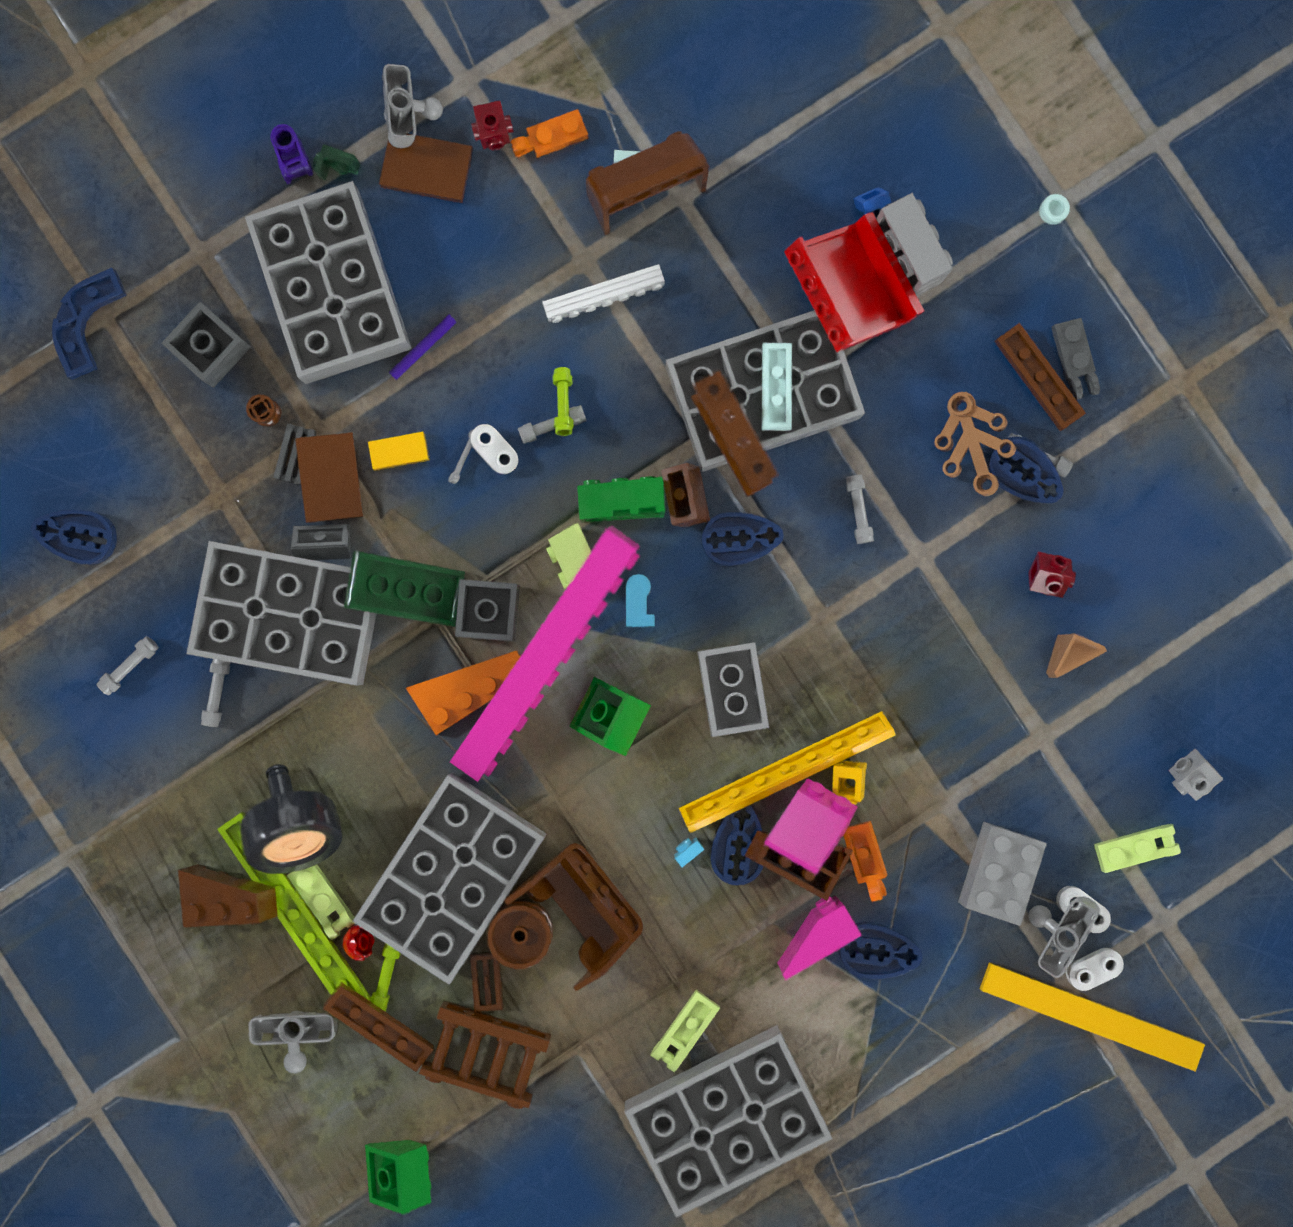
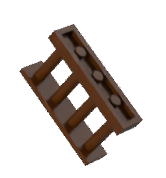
[691,370,778,497]
[419,1001,551,1109]

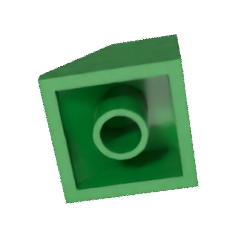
[569,676,651,756]
[365,1140,431,1214]

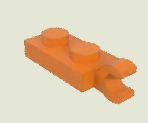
[511,109,588,158]
[843,821,887,902]

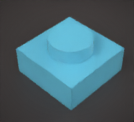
[674,838,704,867]

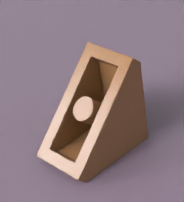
[1046,634,1107,678]

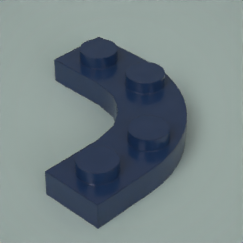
[52,268,127,380]

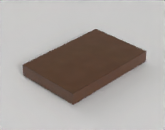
[379,134,473,203]
[295,432,363,523]

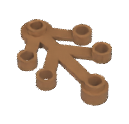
[934,392,1016,496]

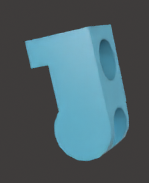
[626,574,655,627]

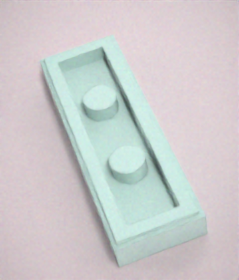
[762,343,792,431]

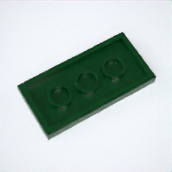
[344,551,465,627]

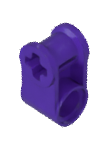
[270,124,314,184]

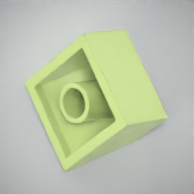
[546,523,591,589]

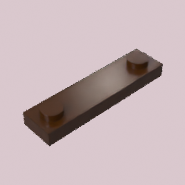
[994,323,1086,431]
[323,982,434,1072]

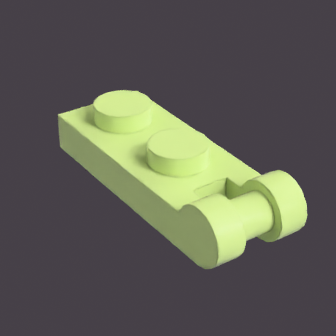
[1094,824,1181,873]
[287,865,356,940]
[650,989,720,1072]

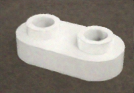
[470,424,518,474]
[1056,886,1111,933]
[1066,948,1124,991]

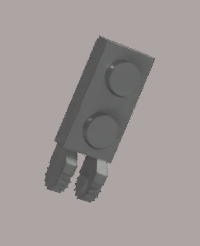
[1052,318,1100,400]

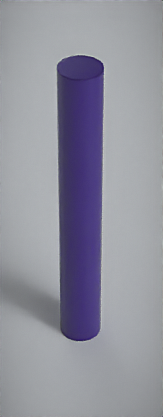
[389,315,457,380]

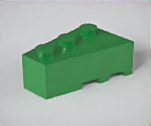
[577,476,665,522]

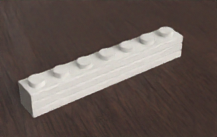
[543,264,665,323]

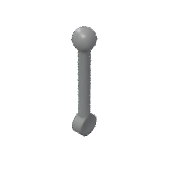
[449,430,473,484]

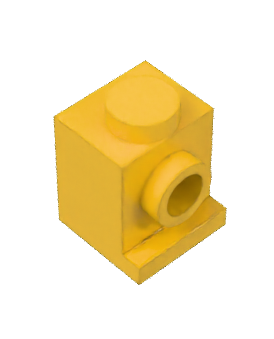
[832,760,867,805]

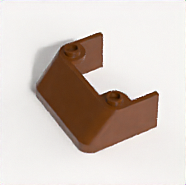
[585,131,709,235]
[504,843,643,992]

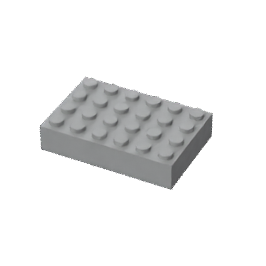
[245,181,412,384]
[666,310,865,472]
[187,541,377,685]
[353,772,546,985]
[624,1025,832,1217]

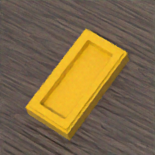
[368,432,429,470]

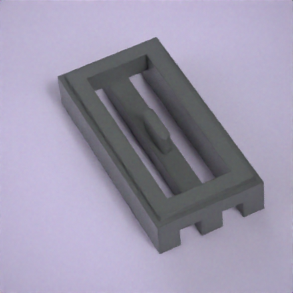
[273,423,317,485]

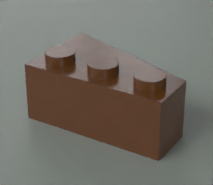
[744,831,853,901]
[178,864,278,927]

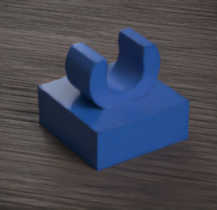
[853,187,892,215]

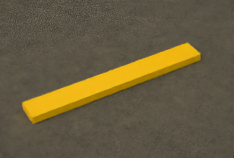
[679,711,895,833]
[980,962,1205,1072]

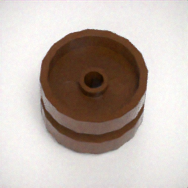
[488,899,553,969]

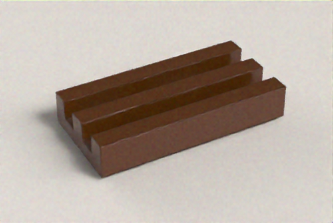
[470,952,504,1012]

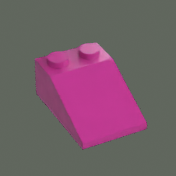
[765,779,858,874]
[777,895,862,980]

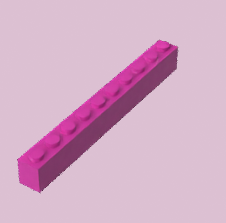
[450,526,640,782]

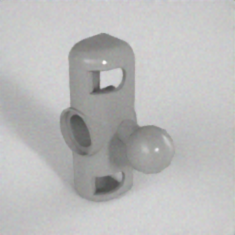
[382,64,443,148]
[1028,897,1100,978]
[249,1010,338,1074]

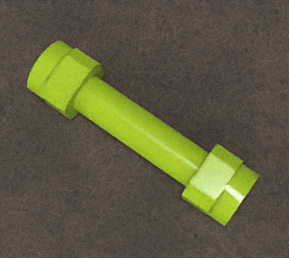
[553,367,574,436]
[370,943,401,1011]

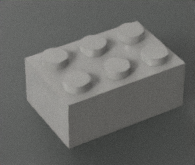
[876,193,953,296]
[697,642,769,737]
[958,822,1047,926]

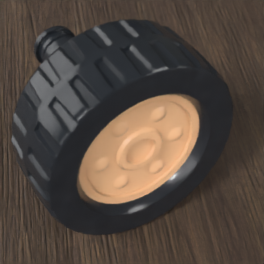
[240,764,343,874]

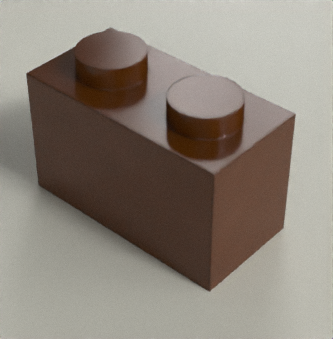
[661,463,710,527]

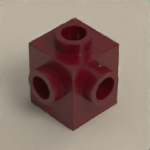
[471,100,513,150]
[1029,552,1076,598]

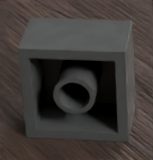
[161,302,251,388]
[455,579,520,642]

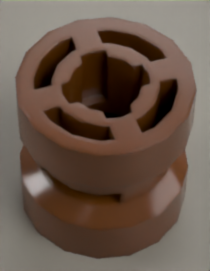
[246,394,281,427]

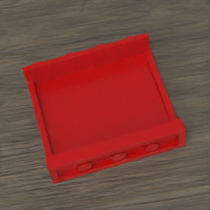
[784,212,924,352]

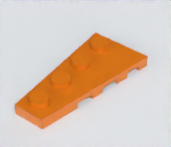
[406,651,521,735]

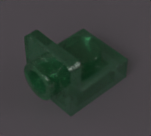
[313,144,361,180]

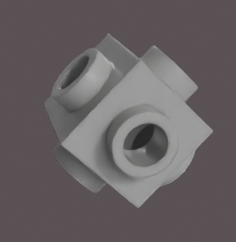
[1169,749,1223,801]

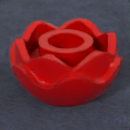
[343,925,375,961]

